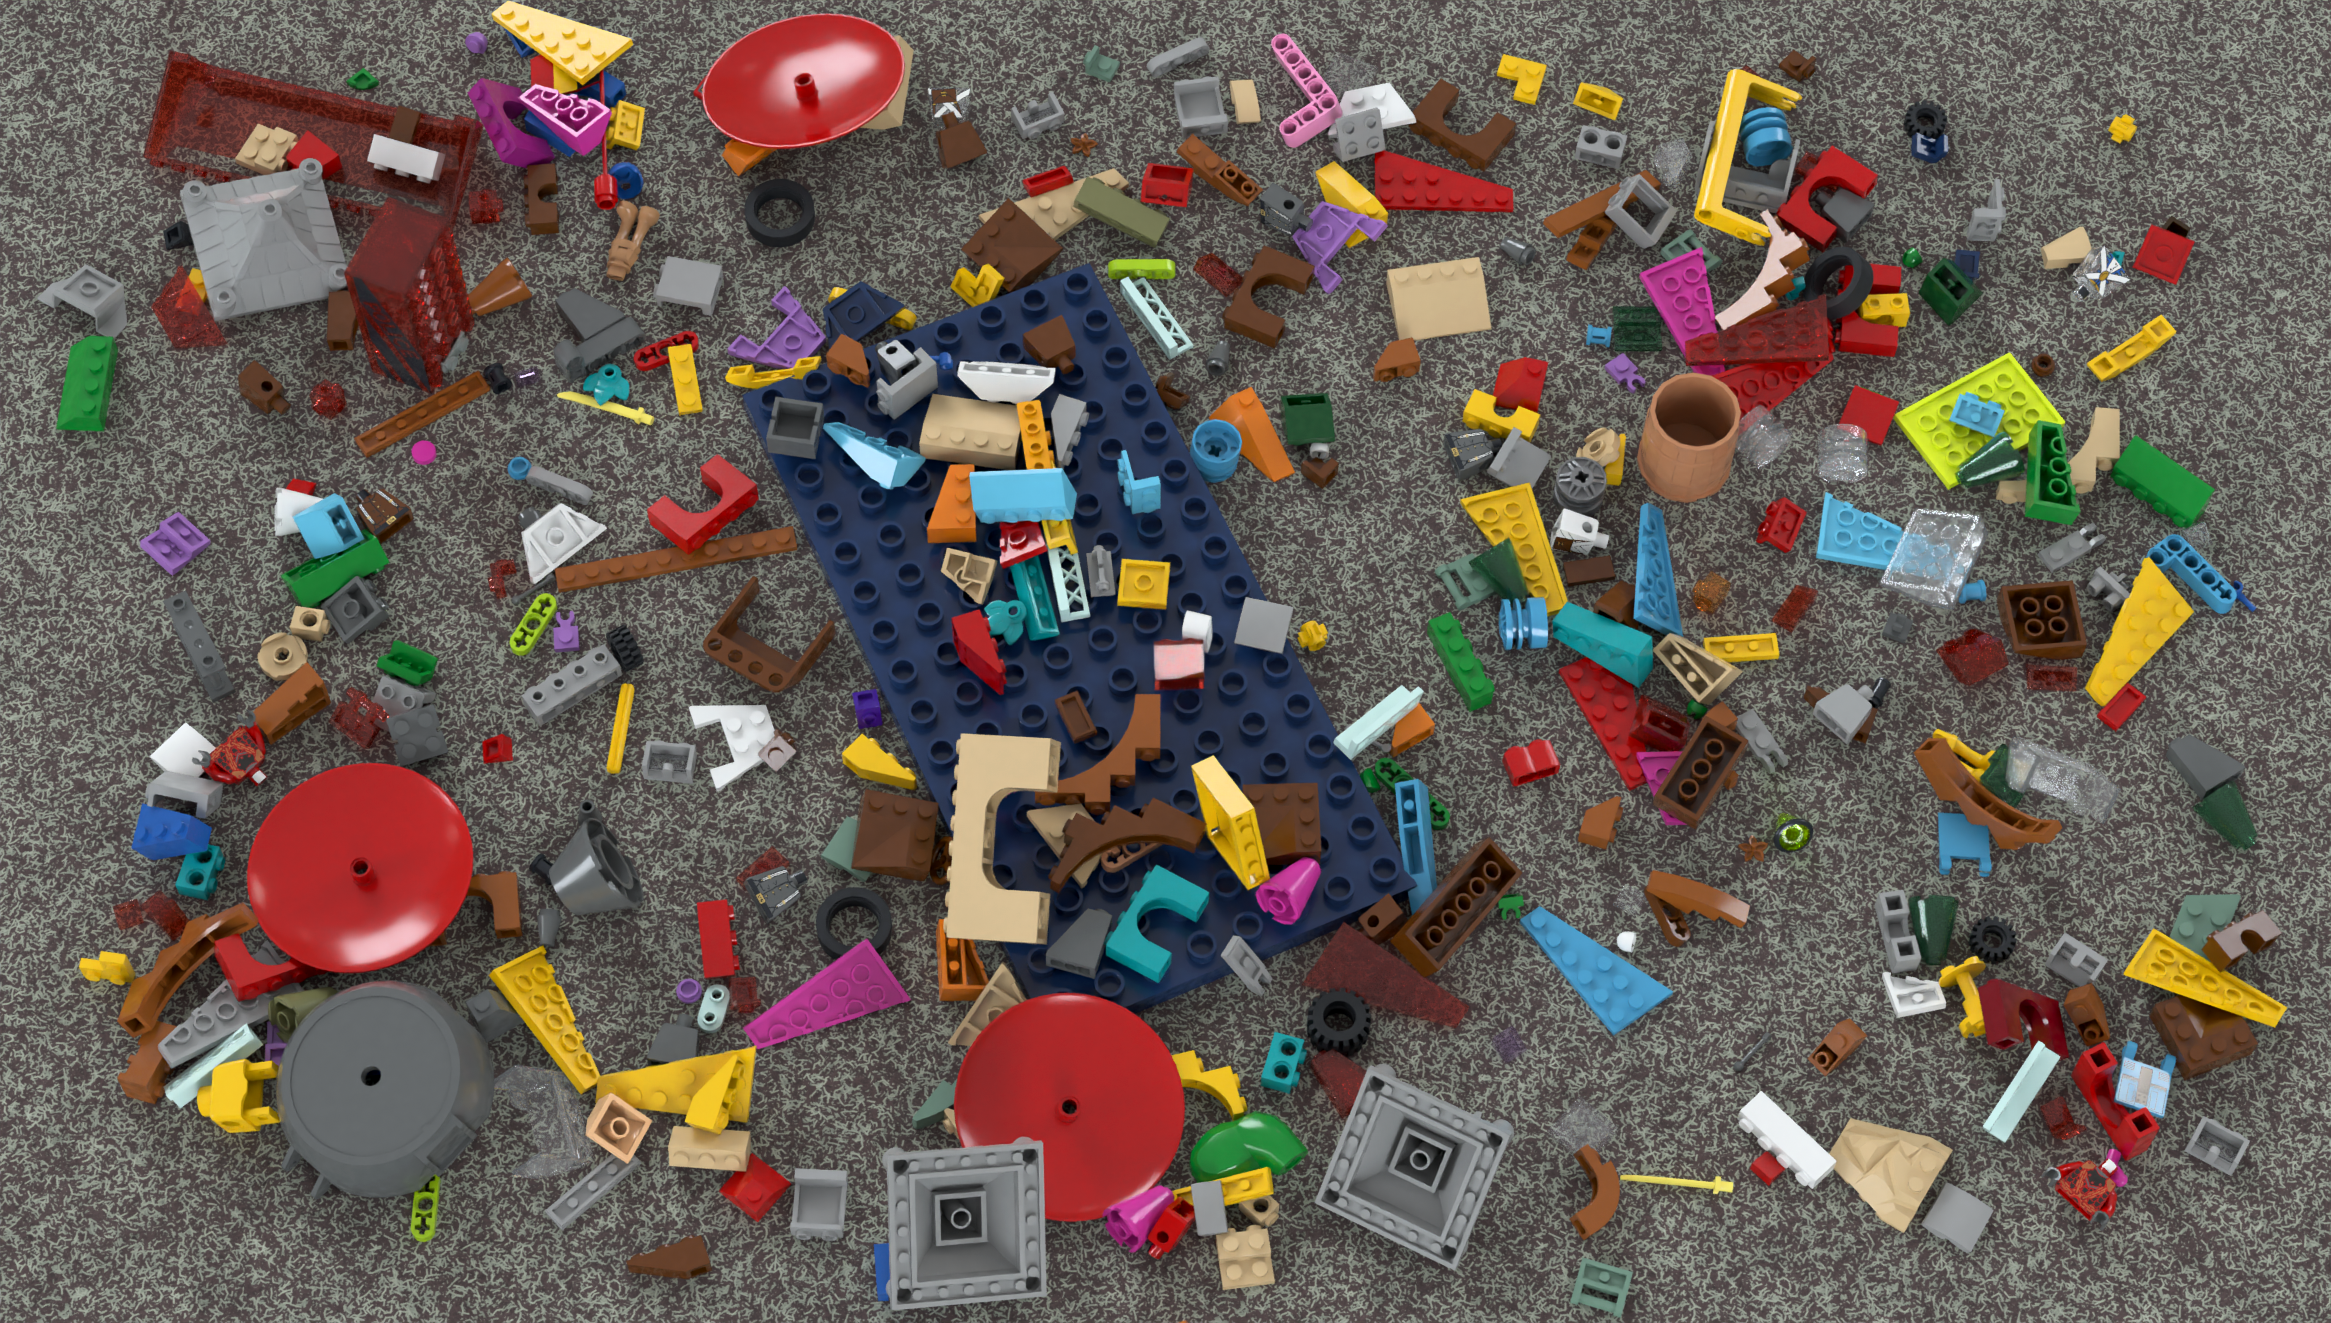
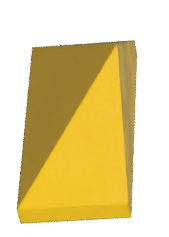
[1573,82,1623,120]

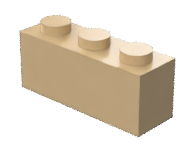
[668,1126,751,1171]

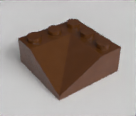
[961,198,1063,293]
[1996,580,2087,660]
[1242,783,1321,865]
[851,789,939,881]
[2149,995,2258,1081]

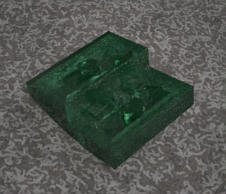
[1612,306,1662,351]
[1980,743,2029,808]

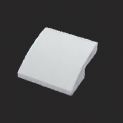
[150,723,216,777]

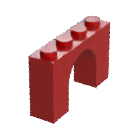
[1777,146,1878,253]
[1834,264,1902,357]
[647,454,759,555]
[214,933,328,1002]
[2071,1042,2160,1161]

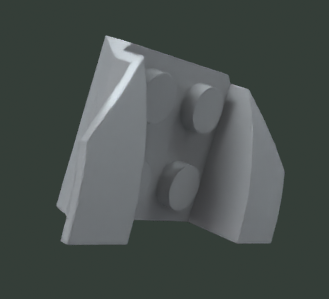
[37,264,127,339]

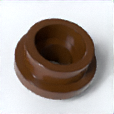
[2031,354,2055,377]

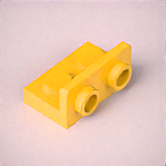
[606,100,645,151]

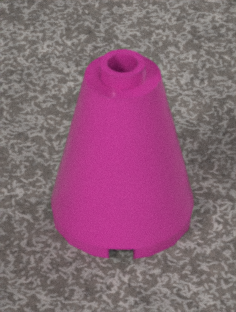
[1256,857,1321,924]
[1103,1185,1175,1253]

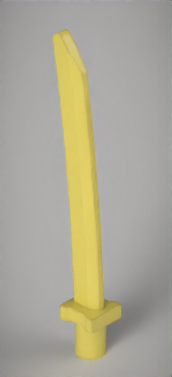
[557,391,654,425]
[1620,1175,1733,1194]

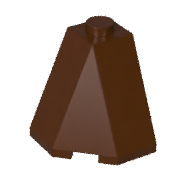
[1593,580,1639,630]

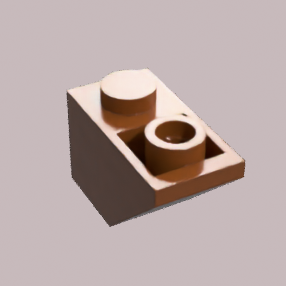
[826,334,870,388]
[1373,337,1421,382]
[1578,796,1624,849]
[2064,983,2110,1047]
[1807,1018,1867,1077]

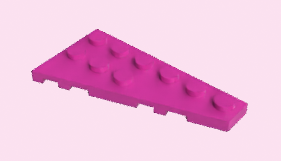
[1639,247,1725,376]
[743,938,911,1049]

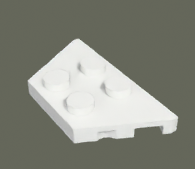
[1328,83,1416,138]
[521,503,607,584]

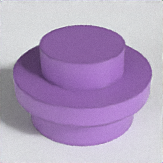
[465,32,488,54]
[676,979,702,1004]

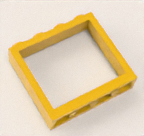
[1191,755,1270,890]

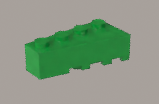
[2025,420,2080,525]

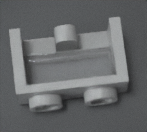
[1011,91,1065,139]
[642,740,697,784]
[2045,933,2108,987]
[2185,1116,2250,1176]

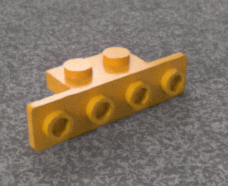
[1017,400,1055,470]

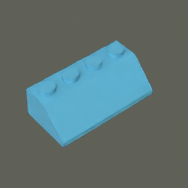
[969,468,1077,524]

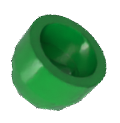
[1902,247,1923,268]
[1686,699,1708,720]

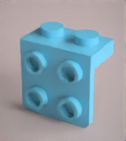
[1117,450,1161,514]

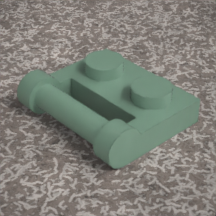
[1660,229,1723,273]
[1435,553,1496,611]
[1570,1258,1633,1318]

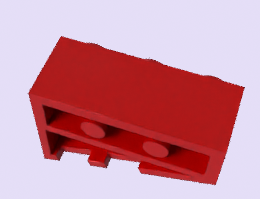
[697,899,740,980]

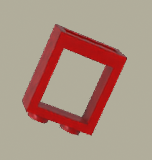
[1140,163,1194,207]

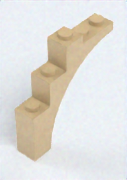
[1996,407,2120,504]

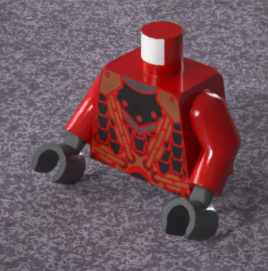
[192,709,268,787]
[2041,1159,2118,1231]

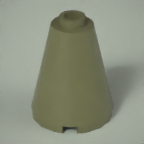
[268,986,338,1043]

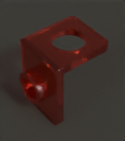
[2040,1096,2086,1140]

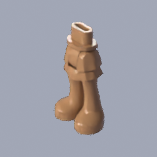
[606,201,660,281]

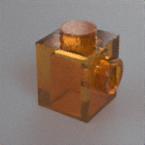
[1692,571,1731,614]

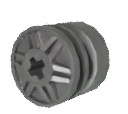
[1553,457,1607,517]

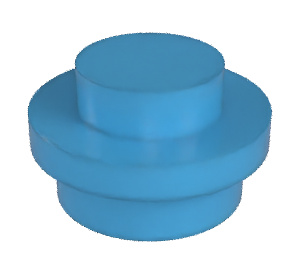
[508,457,532,480]

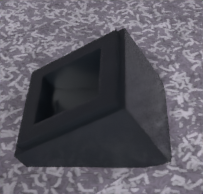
[163,221,194,250]

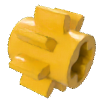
[2108,114,2137,143]
[1297,621,1328,651]

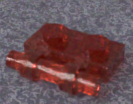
[328,687,389,749]

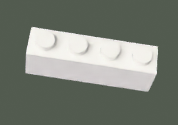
[1737,1091,1837,1189]

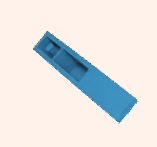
[1395,779,1437,915]

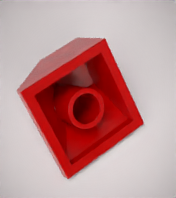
[1493,357,1548,413]
[719,1153,791,1222]

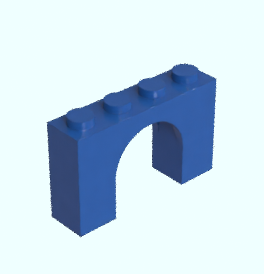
[524,71,626,157]

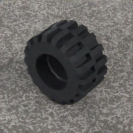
[1307,988,1371,1058]

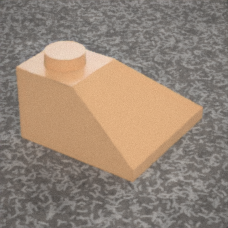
[585,1093,652,1164]

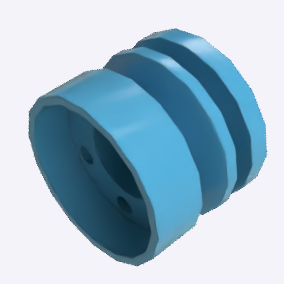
[1739,107,1793,167]
[1189,419,1242,483]
[1498,597,1548,650]

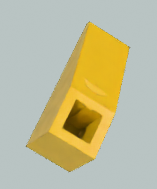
[842,734,917,790]
[685,1055,745,1135]

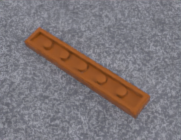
[1543,170,1661,238]
[354,371,491,458]

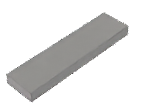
[545,1154,641,1231]

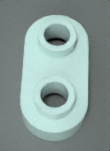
[697,984,731,1033]

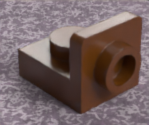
[1779,50,1817,83]

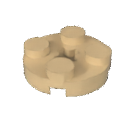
[1576,428,1620,467]
[258,632,308,681]

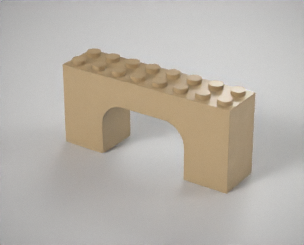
[943,733,1061,945]

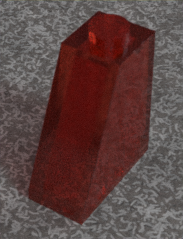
[1310,1049,1367,1119]

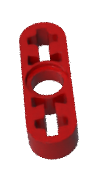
[634,331,699,371]

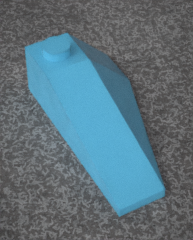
[823,422,926,489]

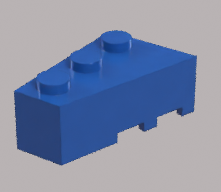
[131,803,212,860]

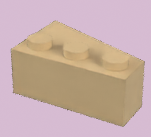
[1653,633,1743,705]

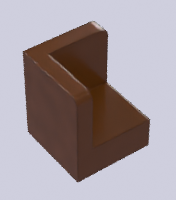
[1301,457,1339,489]

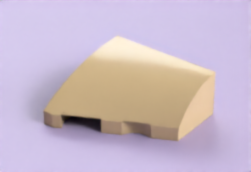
[2041,227,2092,269]
[941,548,998,605]

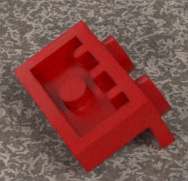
[1756,497,1807,553]

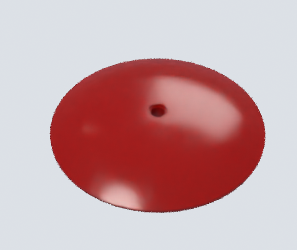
[702,13,905,149]
[247,763,474,974]
[954,993,1185,1222]

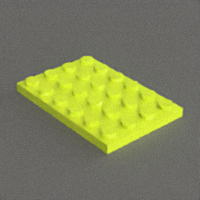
[1893,352,2065,490]

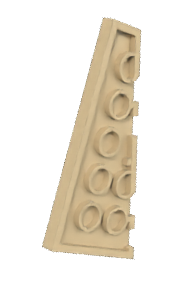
[979,168,1129,240]

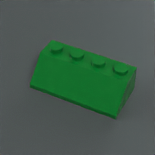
[56,336,118,431]
[2110,435,2215,530]
[280,529,390,608]

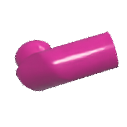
[2106,1149,2128,1187]

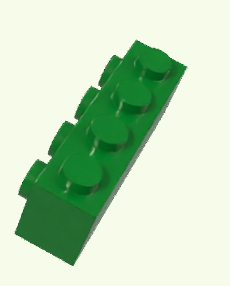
[1427,612,1495,712]

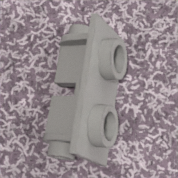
[1086,545,1115,597]

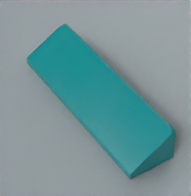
[1010,555,1060,641]

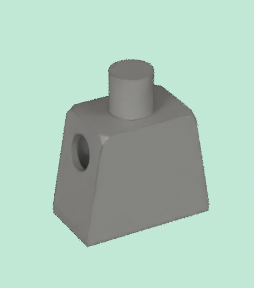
[1813,684,1874,744]

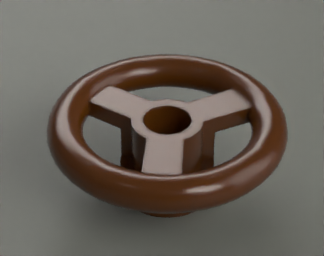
[930,836,953,885]

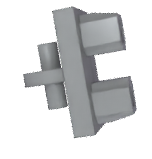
[2086,566,2130,612]

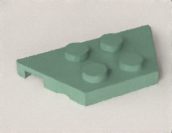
[2169,894,2241,962]

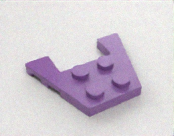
[1292,201,1388,294]
[727,286,826,370]

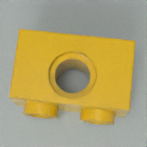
[1857,293,1910,327]

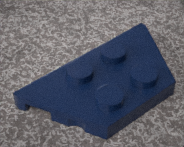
[823,281,906,350]

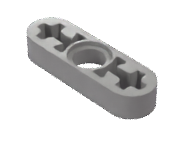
[1147,37,1210,78]
[526,466,593,505]

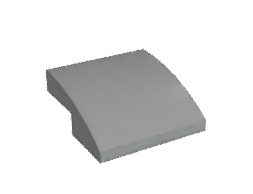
[1234,597,1294,654]
[1921,1182,1994,1253]

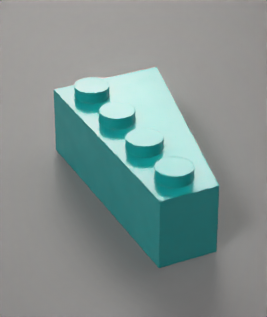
[1552,602,1653,688]

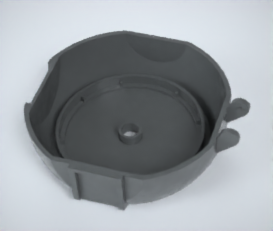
[276,980,495,1200]

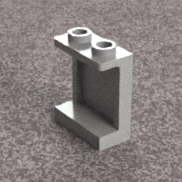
[1173,76,1228,139]
[653,256,723,316]
[876,347,938,420]
[145,771,223,819]
[790,1168,848,1241]

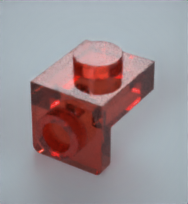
[488,559,517,599]
[729,977,761,1013]

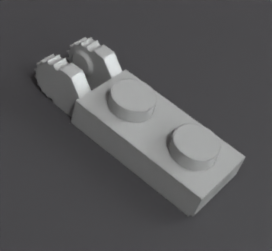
[2038,523,2106,573]
[1736,709,1788,774]
[1221,935,1272,996]

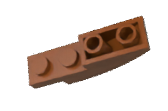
[1176,134,1263,206]

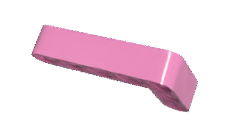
[1271,34,1342,148]

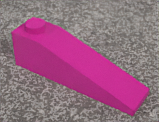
[518,84,612,156]

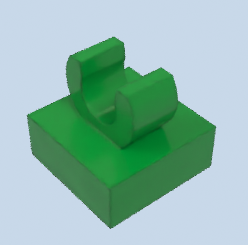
[1496,893,1524,920]

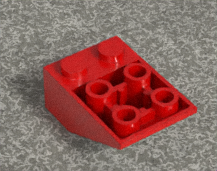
[951,609,1007,695]

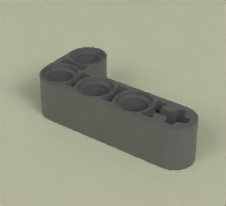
[553,317,646,383]

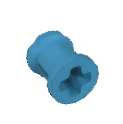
[1586,324,1612,347]
[1957,580,1986,604]

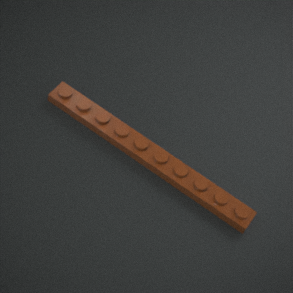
[555,526,797,593]

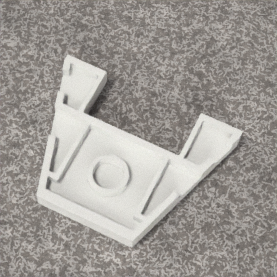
[689,705,775,791]

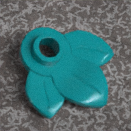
[583,364,630,406]
[984,600,1027,645]

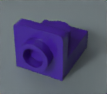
[852,689,883,729]

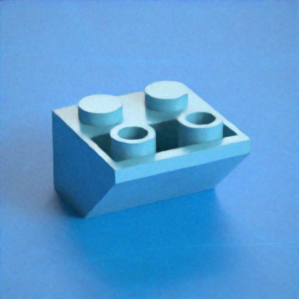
[293,493,364,559]

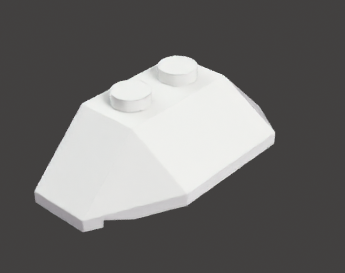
[958,362,1055,404]

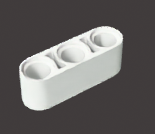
[1182,610,1213,653]

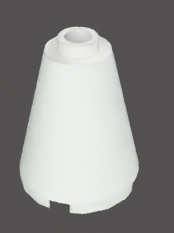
[274,488,323,536]

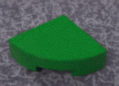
[346,68,379,90]
[1359,768,1381,793]

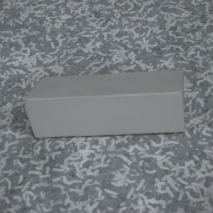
[1191,1180,1228,1237]

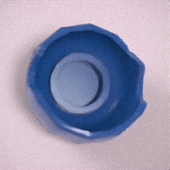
[608,162,643,200]

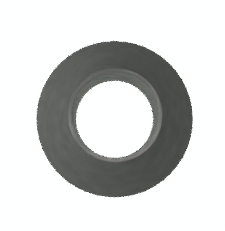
[549,818,644,915]

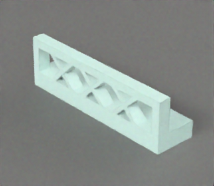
[1120,277,1193,360]
[1044,533,1090,622]
[1333,685,1424,760]
[164,1023,263,1108]
[1983,1041,2060,1143]

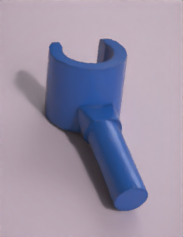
[930,352,953,371]
[2233,581,2257,612]

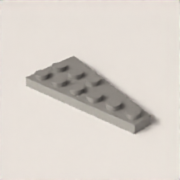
[158,940,304,1069]

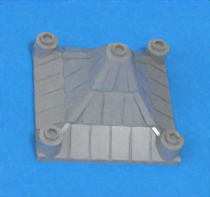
[180,158,352,321]
[1315,1064,1514,1270]
[882,1137,1047,1310]

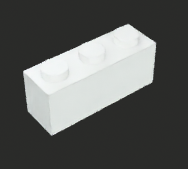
[367,134,446,183]

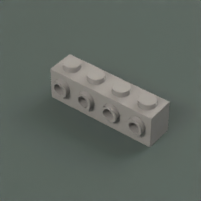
[521,644,622,726]

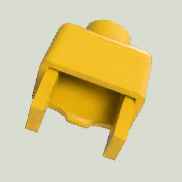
[197,1059,280,1133]

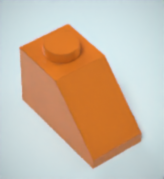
[1390,703,1435,757]

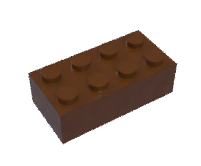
[1653,716,1749,830]

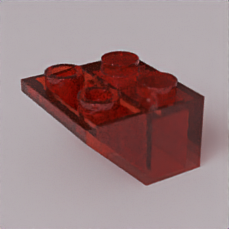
[1936,629,2009,686]
[1153,638,1204,690]
[1629,694,1691,752]

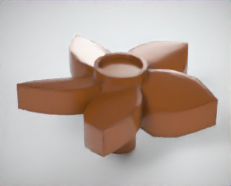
[1070,133,1098,157]
[1738,835,1768,862]

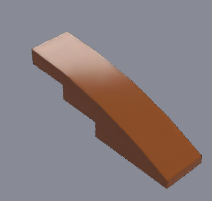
[1566,204,1630,270]
[1646,870,1750,928]

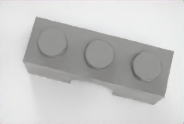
[1874,890,1921,974]

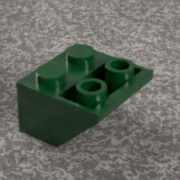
[1918,258,1983,326]
[1280,393,1335,446]

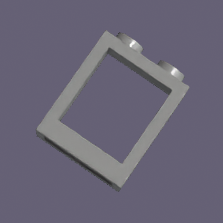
[1604,174,1677,249]

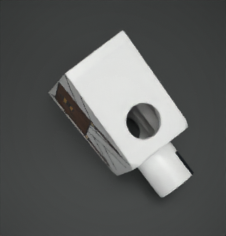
[1550,509,1609,555]

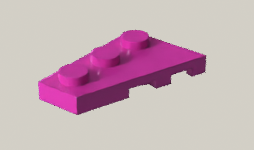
[1636,751,1687,825]

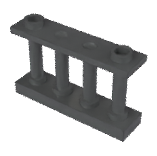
[163,590,235,703]

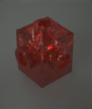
[468,189,504,224]
[309,379,347,420]

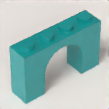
[1104,865,1209,983]

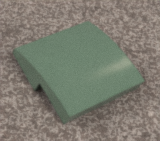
[820,816,871,882]

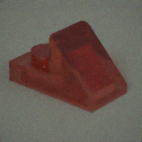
[140,890,190,941]

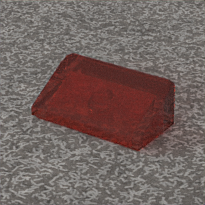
[1193,253,1243,297]
[1771,585,1819,633]
[2026,664,2077,691]

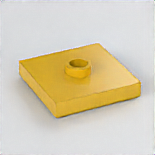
[1117,559,1170,610]

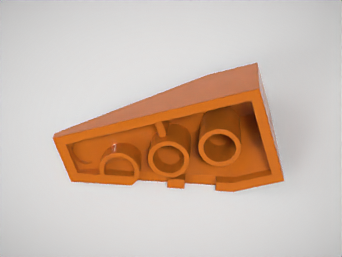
[722,139,777,176]
[1209,387,1295,482]

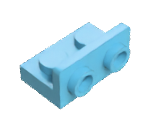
[1949,392,2005,438]

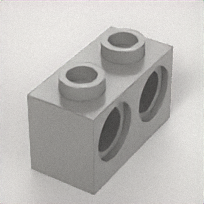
[1575,125,1627,169]

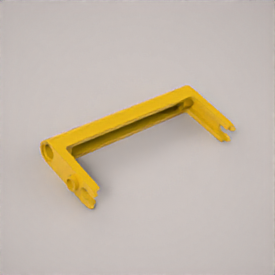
[1694,69,1802,246]

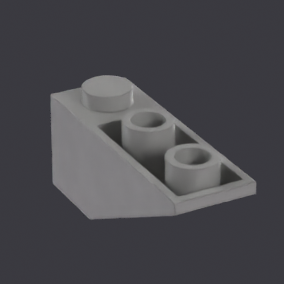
[1051,394,1089,469]

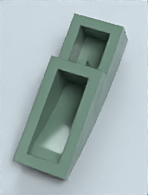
[912,1079,957,1129]

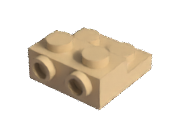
[235,124,298,175]
[1216,1225,1275,1290]

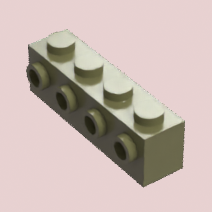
[1073,176,1170,248]

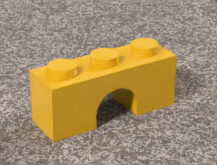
[1462,389,1540,443]

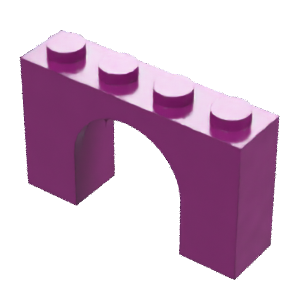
[467,78,555,168]

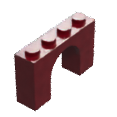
[1978,978,2069,1062]

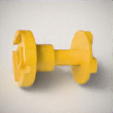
[1938,956,1986,1038]

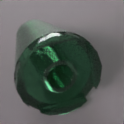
[1955,431,2025,488]
[1469,538,1529,604]
[2192,780,2258,851]
[1908,895,1959,966]

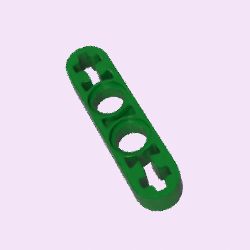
[1374,758,1450,830]

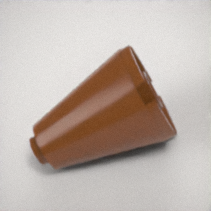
[468,257,533,316]

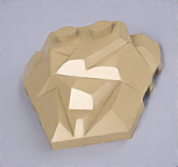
[1829,1118,1953,1233]

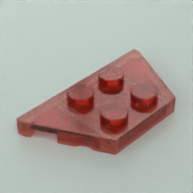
[151,265,228,348]

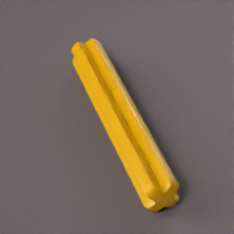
[606,683,634,774]

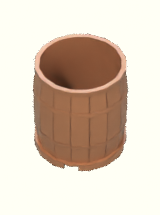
[1637,373,1741,503]

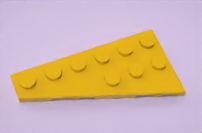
[1460,482,1568,617]
[2123,928,2287,1028]

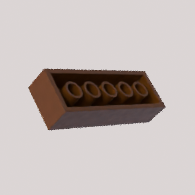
[1390,837,1522,978]

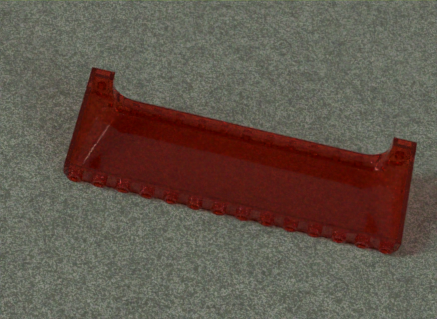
[143,50,484,233]

